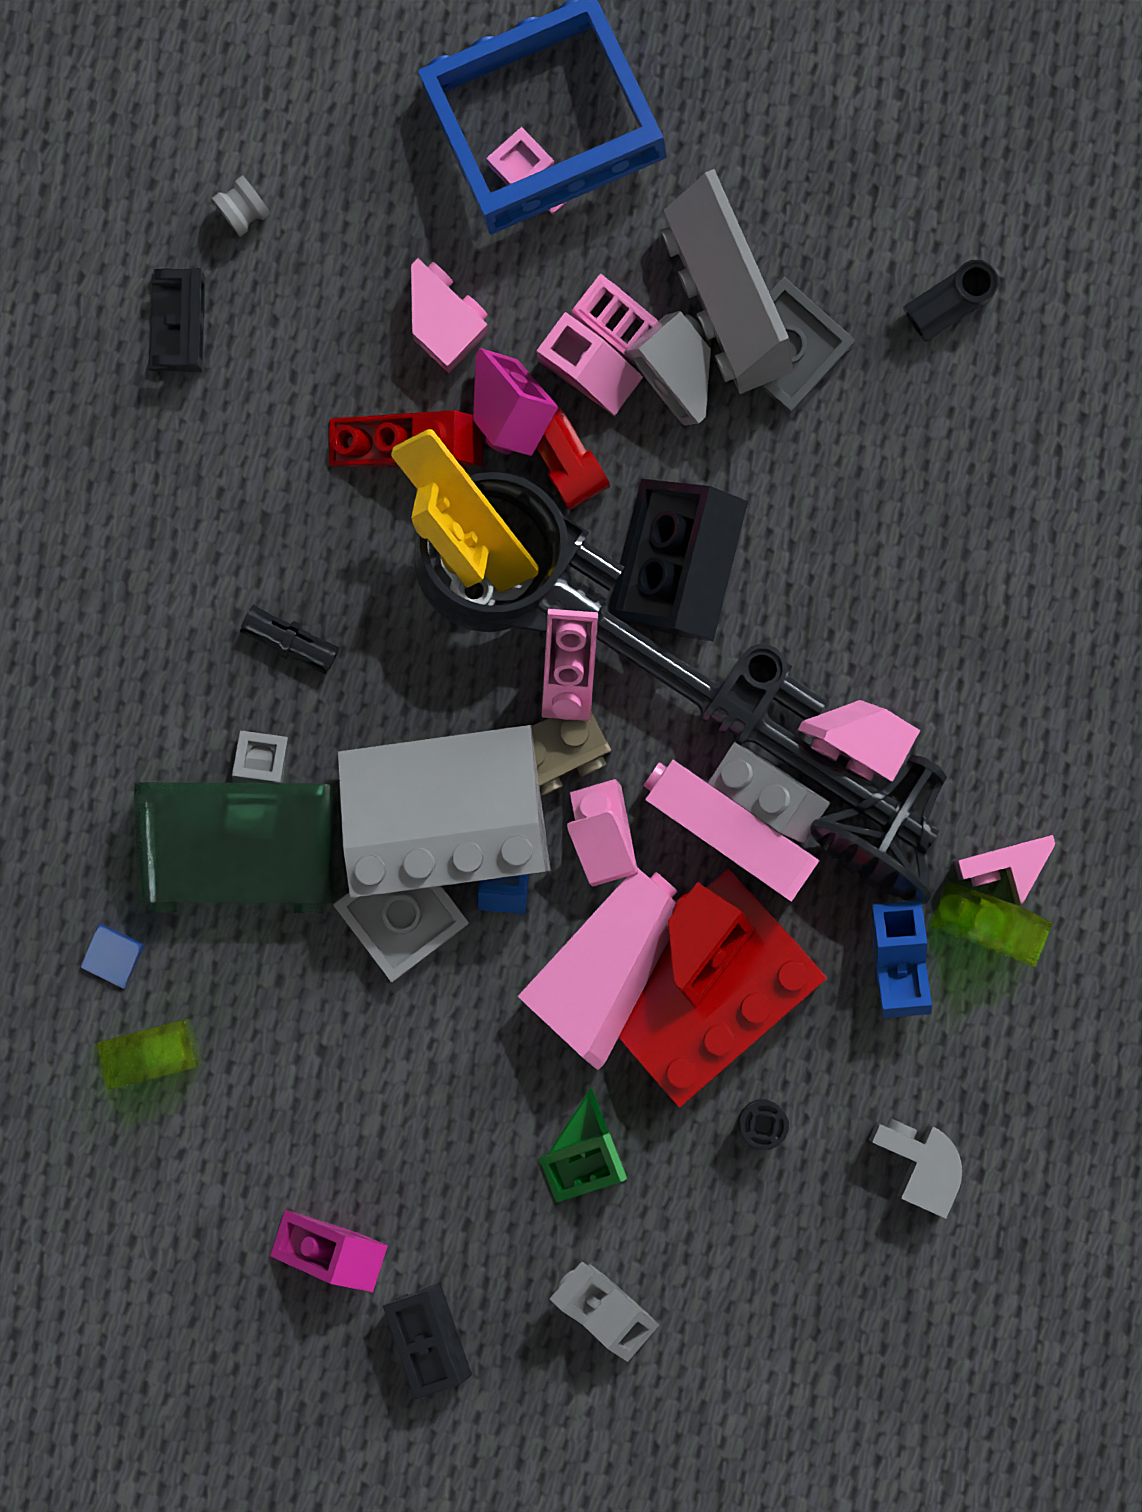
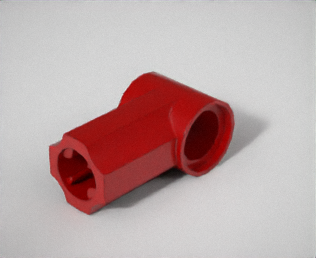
[536,407,611,511]

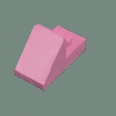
[567,779,638,887]
[954,835,1055,905]

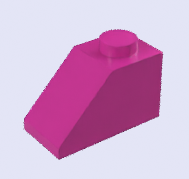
[473,348,558,456]
[270,1210,388,1292]

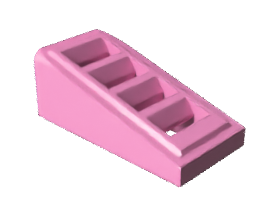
[571,274,658,365]

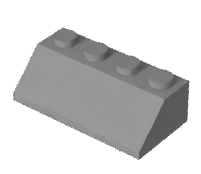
[660,169,793,394]

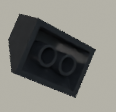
[608,479,748,642]

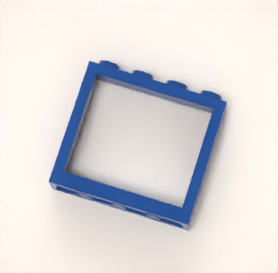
[418,0,667,235]

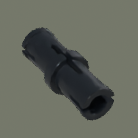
[240,604,340,675]

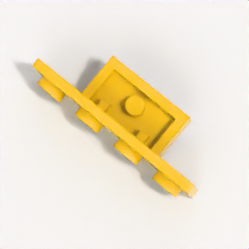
[391,429,539,592]

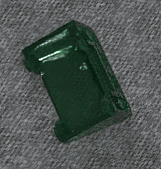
[134,782,335,913]

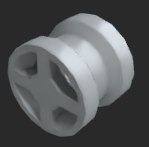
[211,175,271,237]

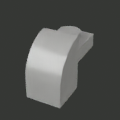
[868,1118,962,1219]
[550,1262,659,1362]

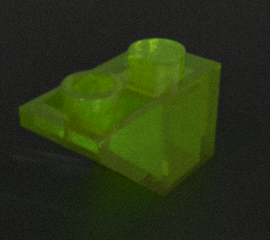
[930,881,1053,968]

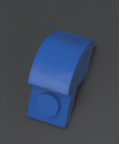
[872,900,932,1018]

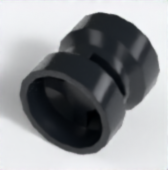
[738,1099,789,1150]

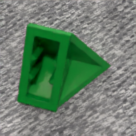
[538,1086,627,1203]

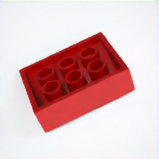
[619,868,827,1108]

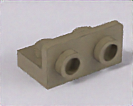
[531,711,612,797]

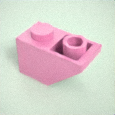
[411,258,489,373]
[537,312,643,417]
[798,700,920,782]

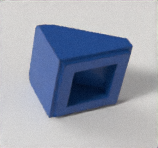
[477,874,529,914]
[81,924,146,989]

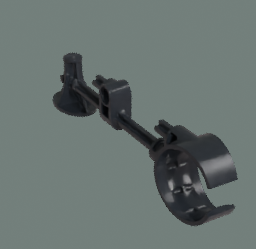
[414,472,947,905]

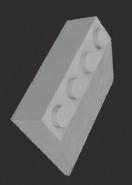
[338,725,551,898]

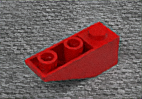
[329,410,483,468]

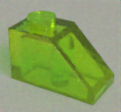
[96,1018,202,1090]

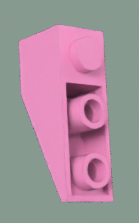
[542,609,598,721]

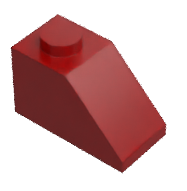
[668,882,755,1006]

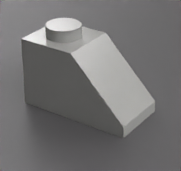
[624,311,711,426]

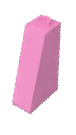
[643,760,819,902]
[518,867,678,1070]

